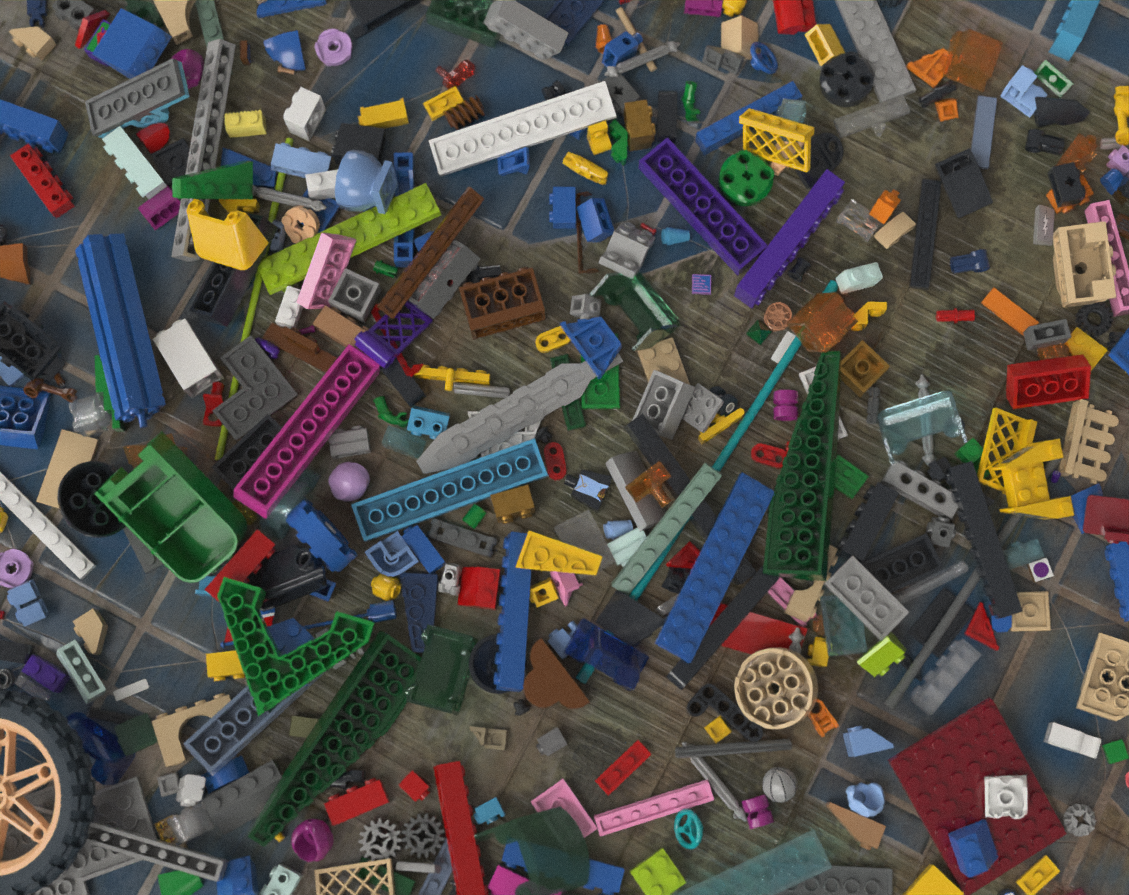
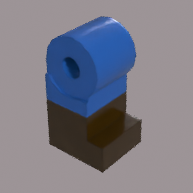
[1100,168,1129,206]

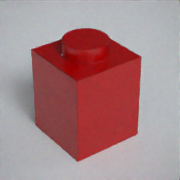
[399,770,431,802]

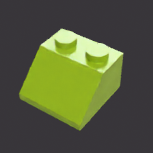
[857,631,907,677]

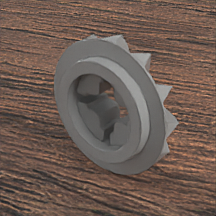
[1063,804,1097,836]

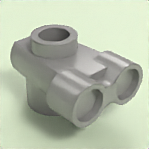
[437,562,462,595]

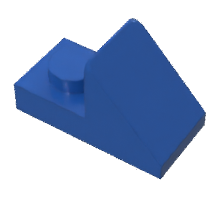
[497,147,530,176]

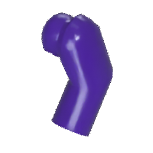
[255,337,280,359]

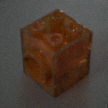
[786,292,858,352]

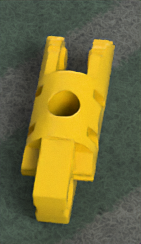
[563,152,608,185]

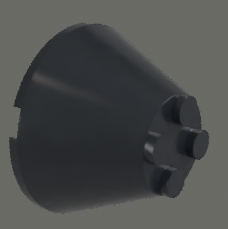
[57,461,126,538]

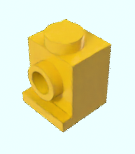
[529,577,559,607]
[806,637,831,668]

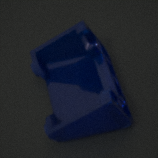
[65,712,135,785]

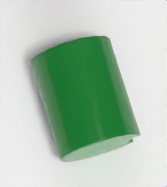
[462,504,487,529]

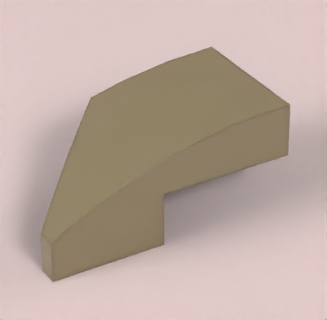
[469,726,509,751]

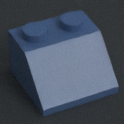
[843,726,894,757]

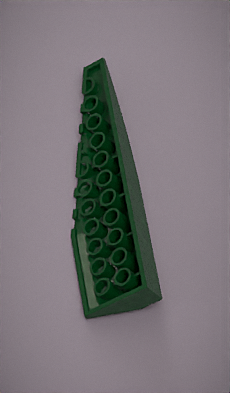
[763,351,841,581]
[247,630,432,847]

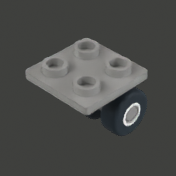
[682,383,738,433]

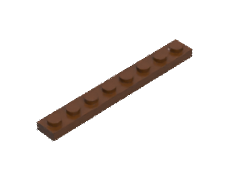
[377,187,484,319]

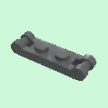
[426,518,498,558]

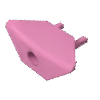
[549,571,583,606]

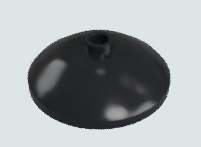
[468,635,527,694]

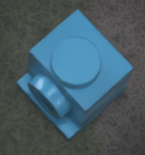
[473,797,506,825]

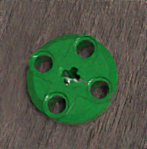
[719,150,774,207]

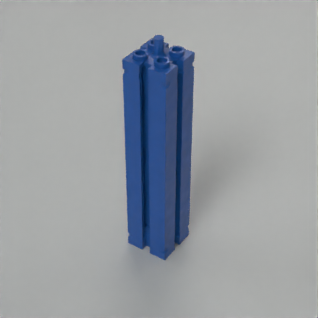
[75,234,166,428]

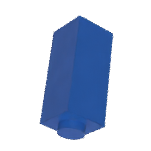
[402,525,446,574]

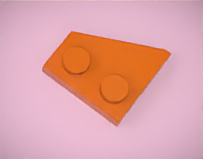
[906,48,958,88]

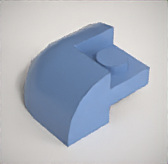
[365,531,419,576]

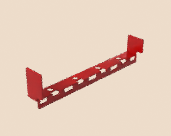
[371,304,424,377]

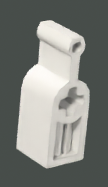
[1043,722,1102,759]

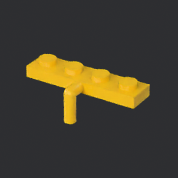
[414,365,491,391]

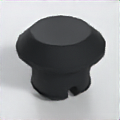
[536,427,553,443]
[513,699,531,716]

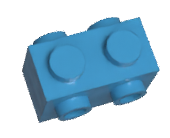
[407,405,451,440]

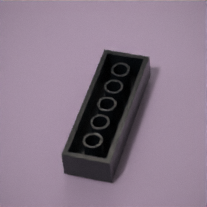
[189,213,278,327]

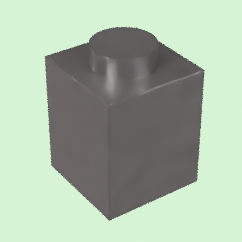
[536,727,568,757]

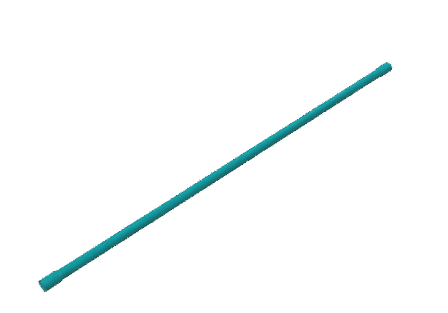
[575,280,839,684]

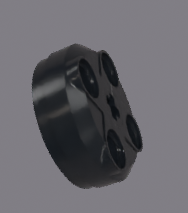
[819,51,874,107]

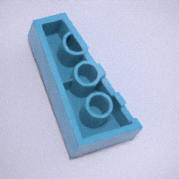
[1049,0,1100,61]

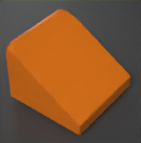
[935,98,959,121]

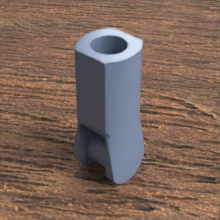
[270,219,286,254]

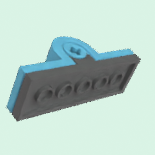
[85,58,190,138]

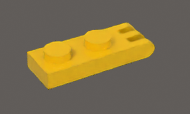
[698,408,744,445]

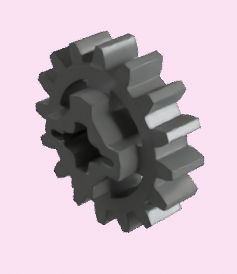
[401,814,445,858]

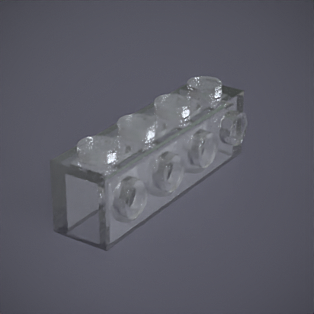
[910,639,982,715]

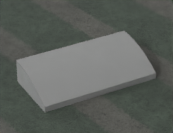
[605,451,667,531]

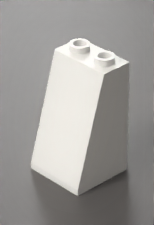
[153,319,224,398]

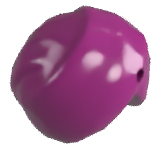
[171,49,204,89]
[291,819,334,862]

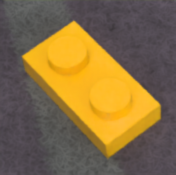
[423,86,464,121]
[1015,855,1060,895]

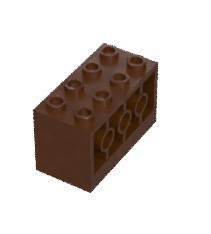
[459,267,546,340]

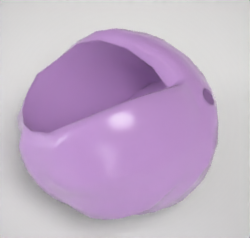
[328,462,370,501]

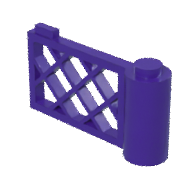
[355,300,433,369]

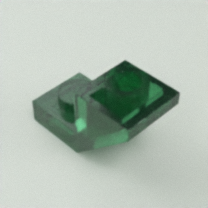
[125,0,165,28]

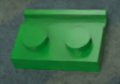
[834,454,869,500]

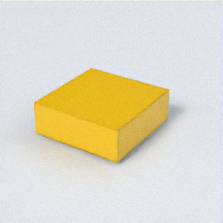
[704,716,732,744]

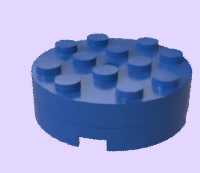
[285,498,357,572]

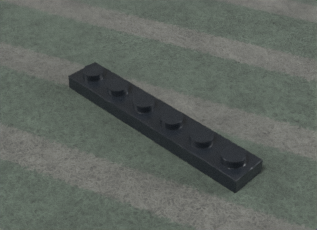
[909,179,941,290]

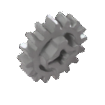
[358,818,402,861]

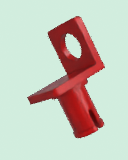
[203,382,224,427]

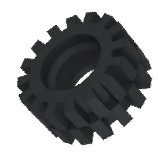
[1075,302,1113,338]

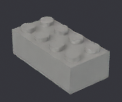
[483,0,568,60]

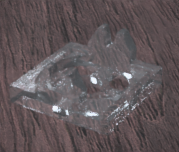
[836,200,881,242]

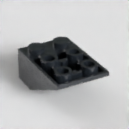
[935,148,993,219]

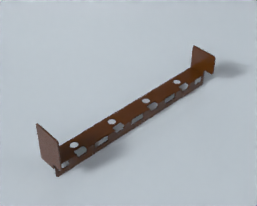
[576,191,600,274]

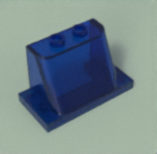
[563,618,649,691]

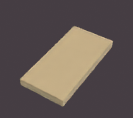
[36,429,100,509]

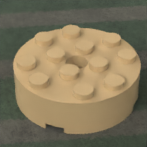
[735,648,818,729]

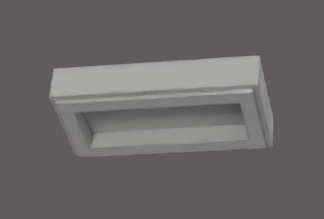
[396,861,441,874]

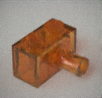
[625,461,672,508]

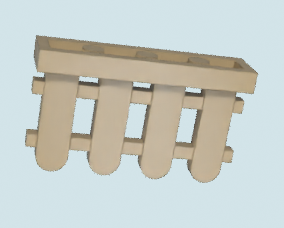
[1058,399,1119,484]

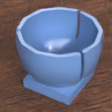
[335,150,398,214]

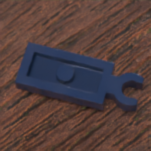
[27,0,47,28]

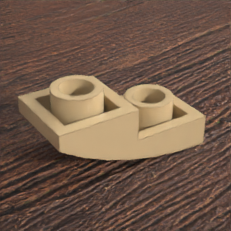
[874,212,916,249]

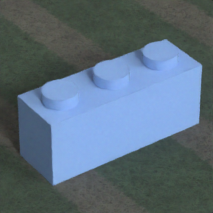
[271,143,331,178]

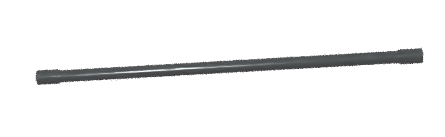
[884,458,1062,711]

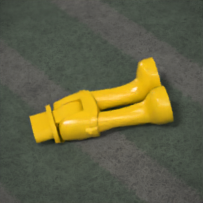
[1114,86,1129,146]

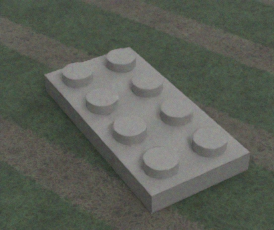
[824,556,909,640]

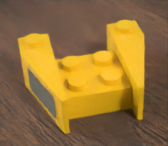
[992,439,1074,520]

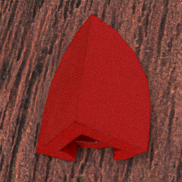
[136,123,170,154]

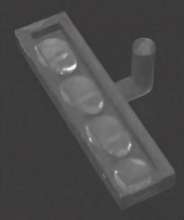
[834,95,910,138]

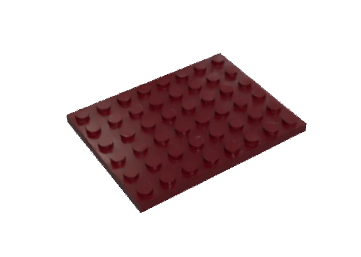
[888,697,1066,895]

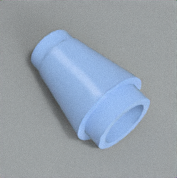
[603,520,633,540]

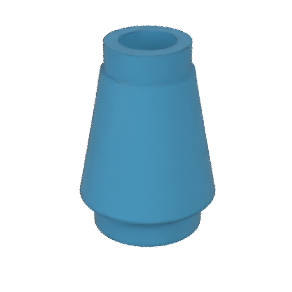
[661,227,690,246]

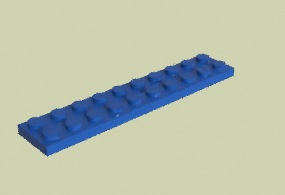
[655,472,774,663]

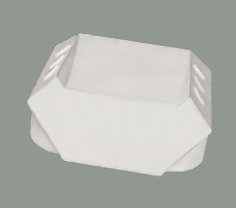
[985,775,1027,819]

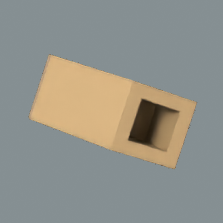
[9,27,56,61]
[73,609,108,655]

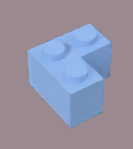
[1000,65,1048,118]

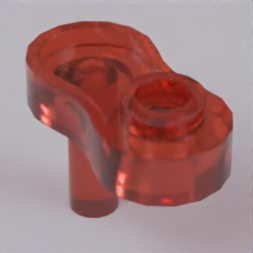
[436,59,475,90]

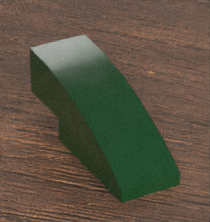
[357,856,416,895]

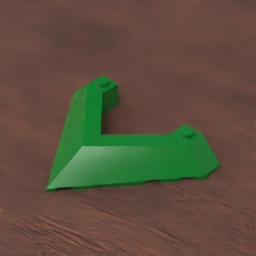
[217,577,375,716]

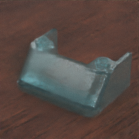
[877,391,968,465]

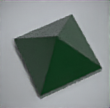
[746,320,772,345]

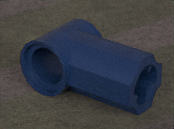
[950,249,990,274]

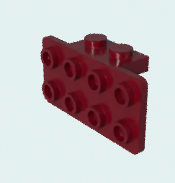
[1083,495,1129,545]

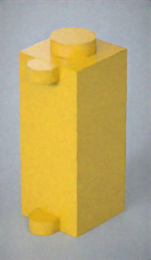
[358,98,409,129]

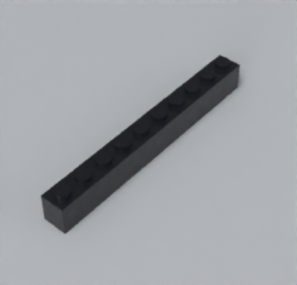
[624,413,757,585]

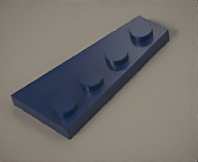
[399,573,438,653]

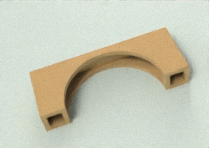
[153,0,267,45]

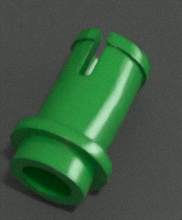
[373,260,398,279]

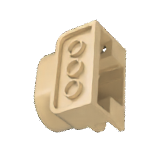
[1053,221,1116,308]

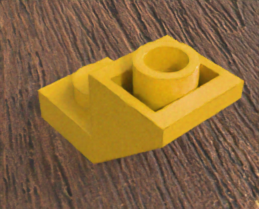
[846,302,887,331]

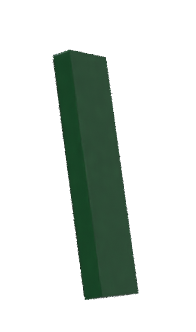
[550,354,586,432]

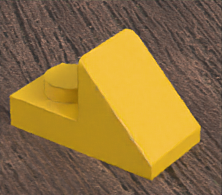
[219,199,260,214]

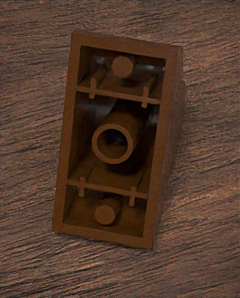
[523,638,590,710]

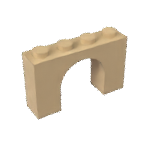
[152,693,232,768]

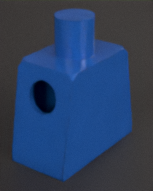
[602,31,643,67]

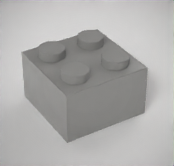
[328,268,381,323]

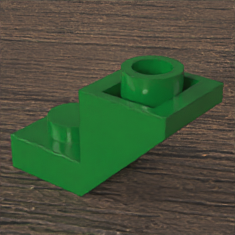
[609,120,628,166]

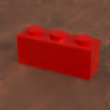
[324,778,390,826]

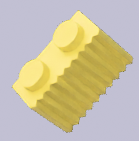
[225,109,266,138]

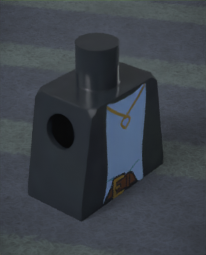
[564,470,612,513]

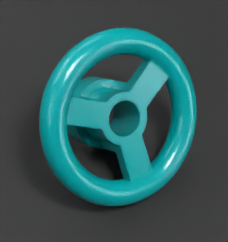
[674,809,703,849]

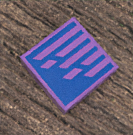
[692,274,711,295]

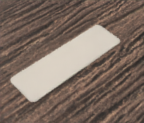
[771,331,795,363]
[113,679,149,701]

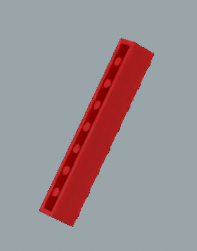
[433,761,488,895]

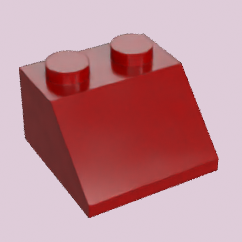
[457,567,501,610]

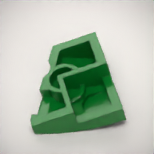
[158,870,204,895]

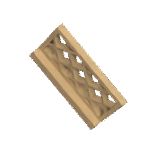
[315,859,395,895]

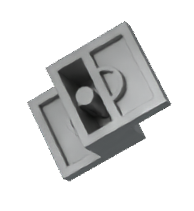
[598,222,656,279]

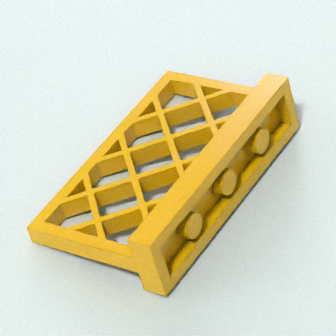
[739,108,814,172]
[977,408,1037,495]

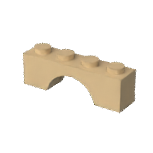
[784,545,838,622]

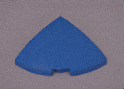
[263,30,306,71]
[1071,483,1103,534]

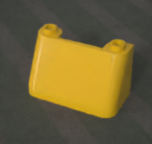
[186,199,269,270]

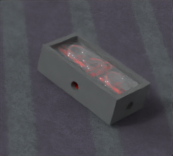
[408,240,480,319]

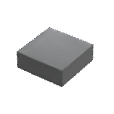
[157,772,180,797]

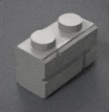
[329,426,371,459]

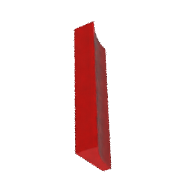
[708,603,808,655]

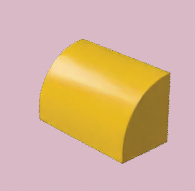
[805,24,845,66]

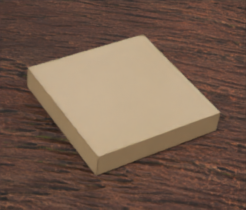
[1010,591,1051,632]

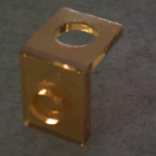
[812,615,840,637]

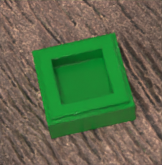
[1102,739,1129,764]

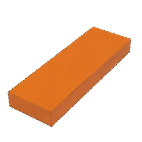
[981,287,1039,336]

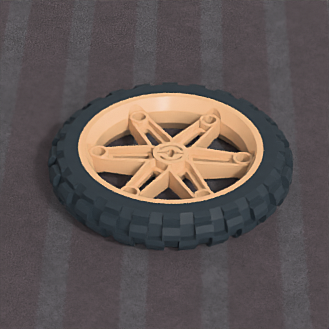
[0,690,96,895]

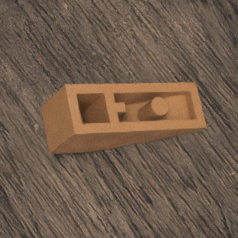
[825,802,886,851]

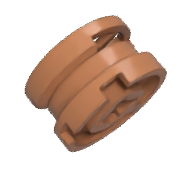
[764,302,792,331]

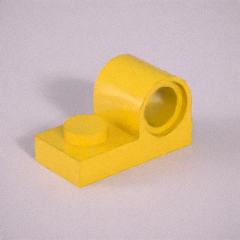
[587,120,611,155]

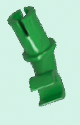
[681,81,701,122]
[373,396,409,428]

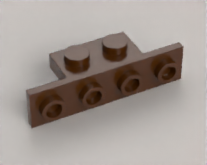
[262,323,337,373]

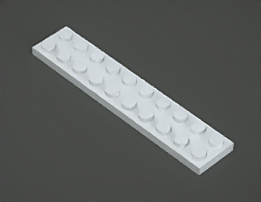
[429,81,617,177]

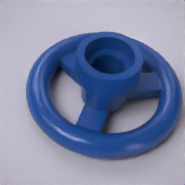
[750,42,778,74]

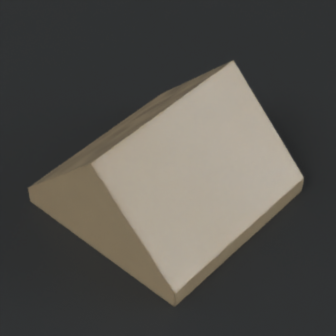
[721,15,758,59]

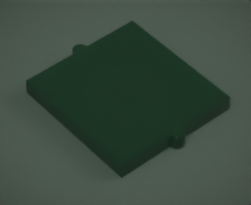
[114,713,158,757]

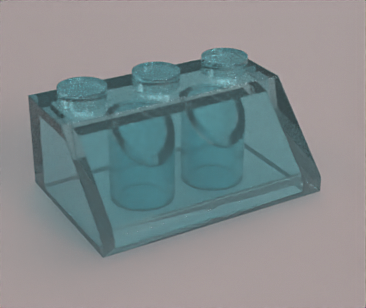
[820,595,867,656]

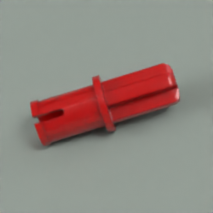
[935,308,975,323]

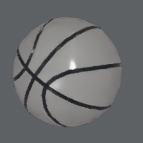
[762,767,798,803]

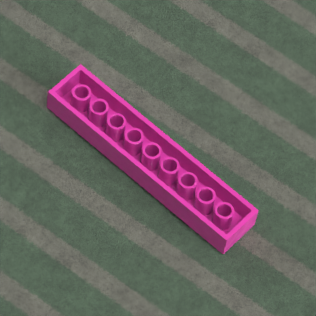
[234,344,380,519]

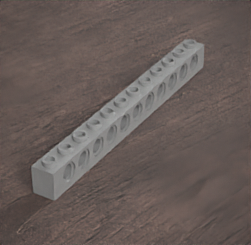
[171,39,236,262]

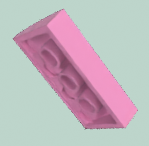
[297,233,356,309]

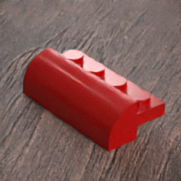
[773,0,816,35]

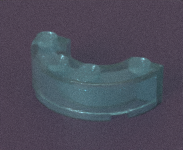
[259,467,321,541]

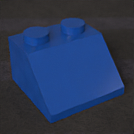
[948,819,998,878]
[216,856,259,895]

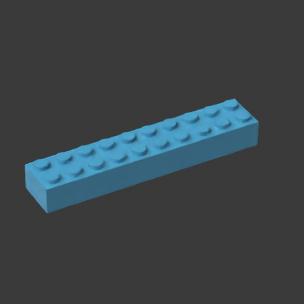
[351,438,548,542]

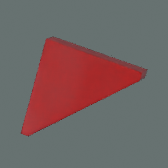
[75,10,110,49]
[666,541,701,569]
[964,602,999,651]

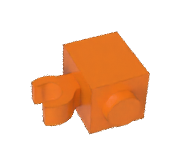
[869,189,901,224]

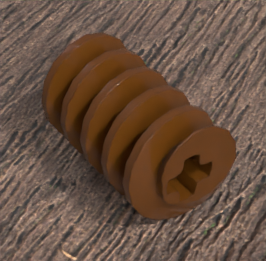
[443,94,485,130]

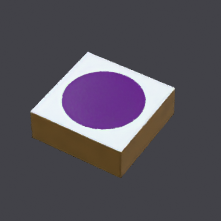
[1027,558,1054,583]

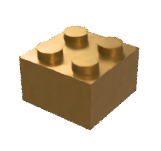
[623,100,656,151]
[840,340,890,397]
[490,485,535,525]

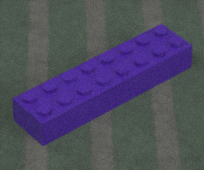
[638,137,768,276]
[734,169,845,309]

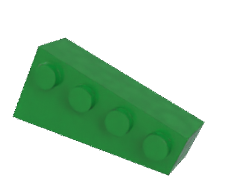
[172,160,253,199]

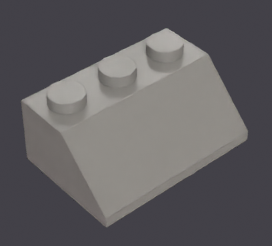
[632,370,695,440]

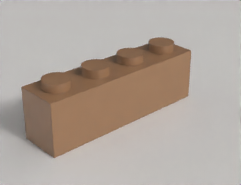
[313,305,387,360]

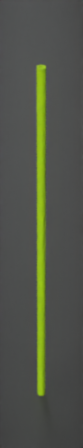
[214,138,293,461]

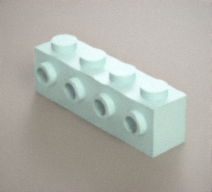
[102,126,167,199]
[259,864,303,895]

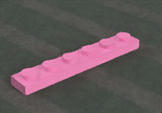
[594,779,714,837]

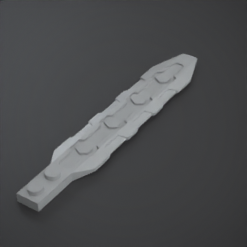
[416,353,623,474]

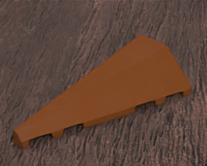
[0,243,30,285]

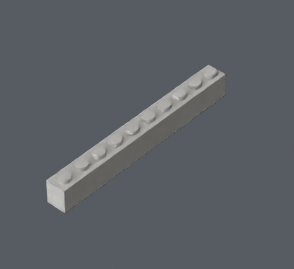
[26,804,229,882]

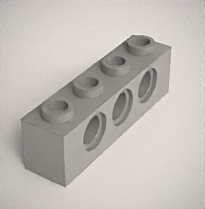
[880,460,958,520]

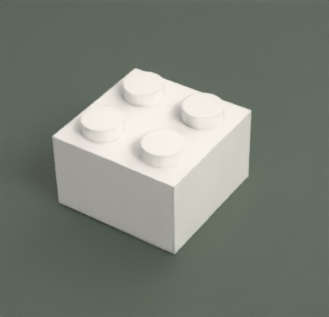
[284,87,326,141]

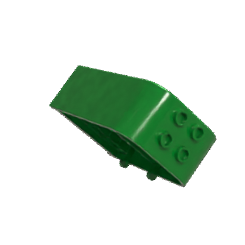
[95,431,247,583]

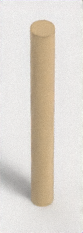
[616,7,657,72]

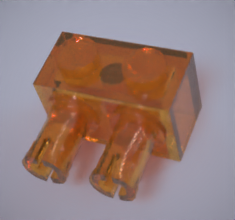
[1055,133,1098,176]

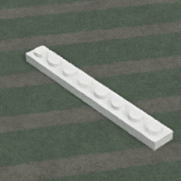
[0,471,96,580]

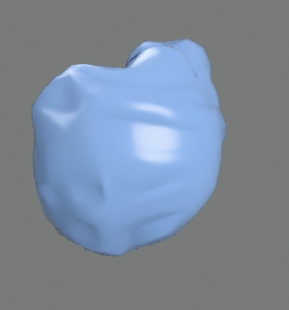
[845,782,885,817]

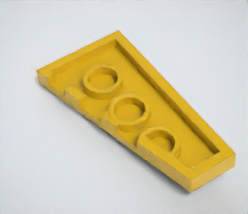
[515,531,603,576]

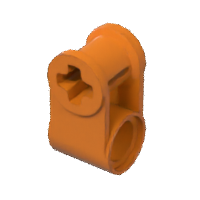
[808,699,839,738]

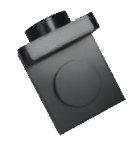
[661,567,690,594]

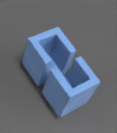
[7,579,49,627]

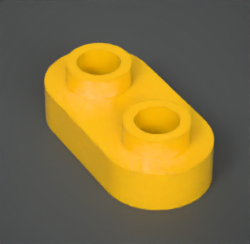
[535,326,571,353]

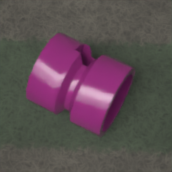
[773,390,798,421]
[741,795,774,829]

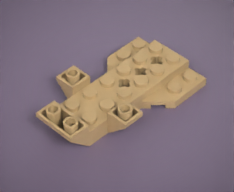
[1076,633,1129,721]

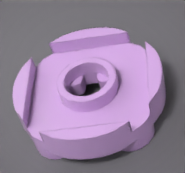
[315,29,352,66]
[0,549,33,588]

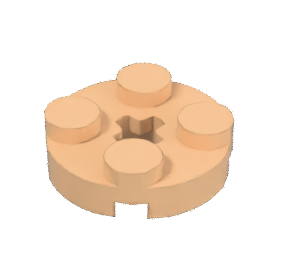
[282,205,320,243]

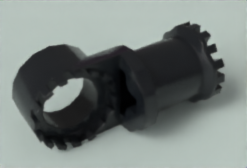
[327,770,366,790]

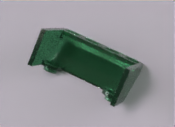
[589,272,680,351]

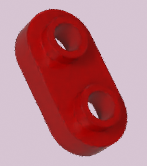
[544,442,566,481]
[750,443,787,469]

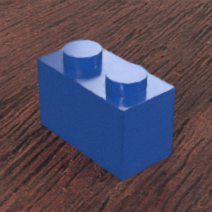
[549,187,576,229]
[576,198,614,242]

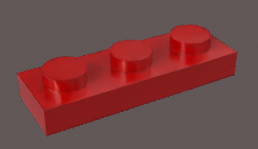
[595,740,652,796]

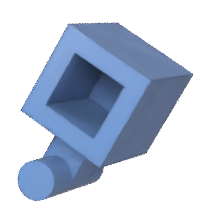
[548,620,588,660]

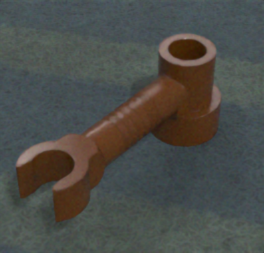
[23,379,77,403]

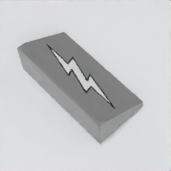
[1033,205,1055,246]

